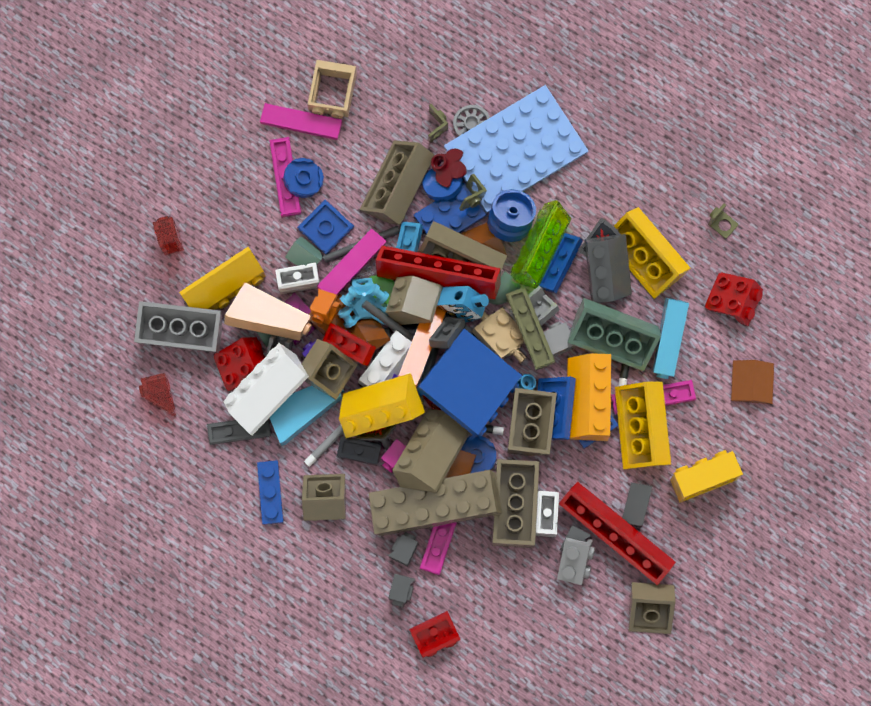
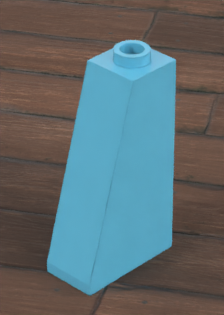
[652,297,689,379]
[270,386,344,446]

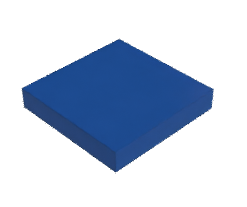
[297,199,354,255]

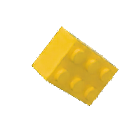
[670,450,743,503]

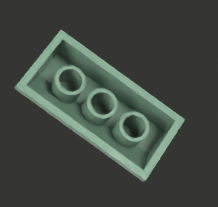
[568,298,661,371]

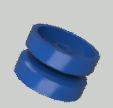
[487,189,536,242]

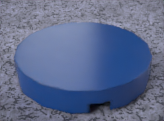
[283,158,324,198]
[422,165,463,201]
[461,436,496,473]

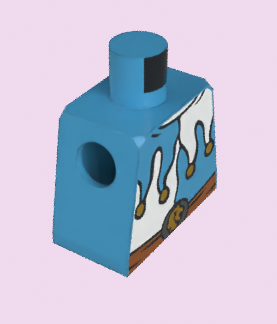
[437,286,489,323]

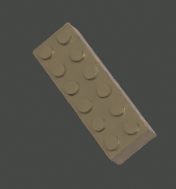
[369,470,502,536]

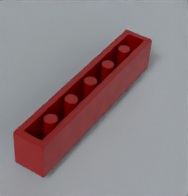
[376,246,501,300]
[559,482,676,585]

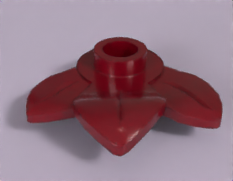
[431,148,467,188]

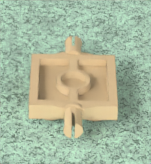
[472,308,527,364]

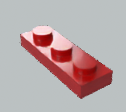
[322,323,376,366]

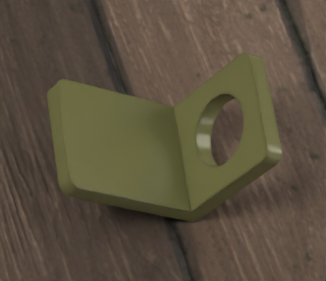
[428,104,448,143]
[459,174,487,211]
[708,203,738,239]

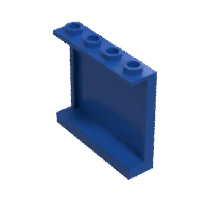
[416,328,522,441]

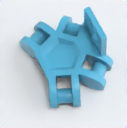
[338,278,389,328]

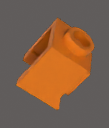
[310,289,341,325]

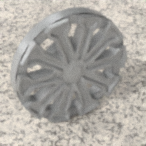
[453,105,490,136]

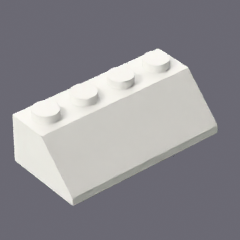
[223,343,309,435]

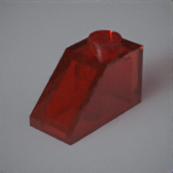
[139,373,177,416]

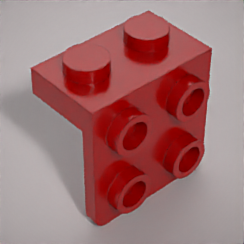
[705,272,763,326]
[214,337,265,391]

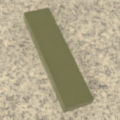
[506,287,555,371]

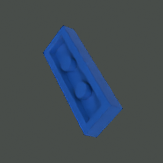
[537,232,583,294]
[257,460,284,525]

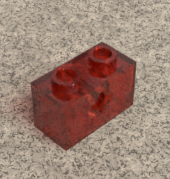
[153,216,184,256]

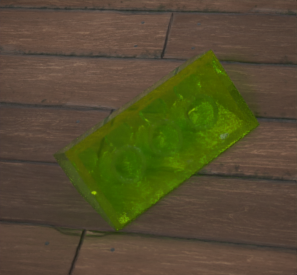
[510,200,572,289]

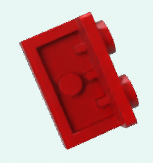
[409,611,461,658]

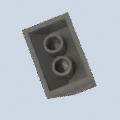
[585,234,632,303]

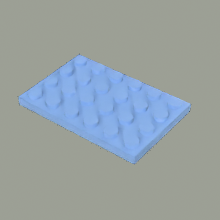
[444,85,588,214]

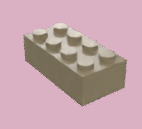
[492,459,539,548]

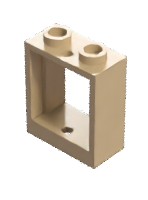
[308,60,357,119]

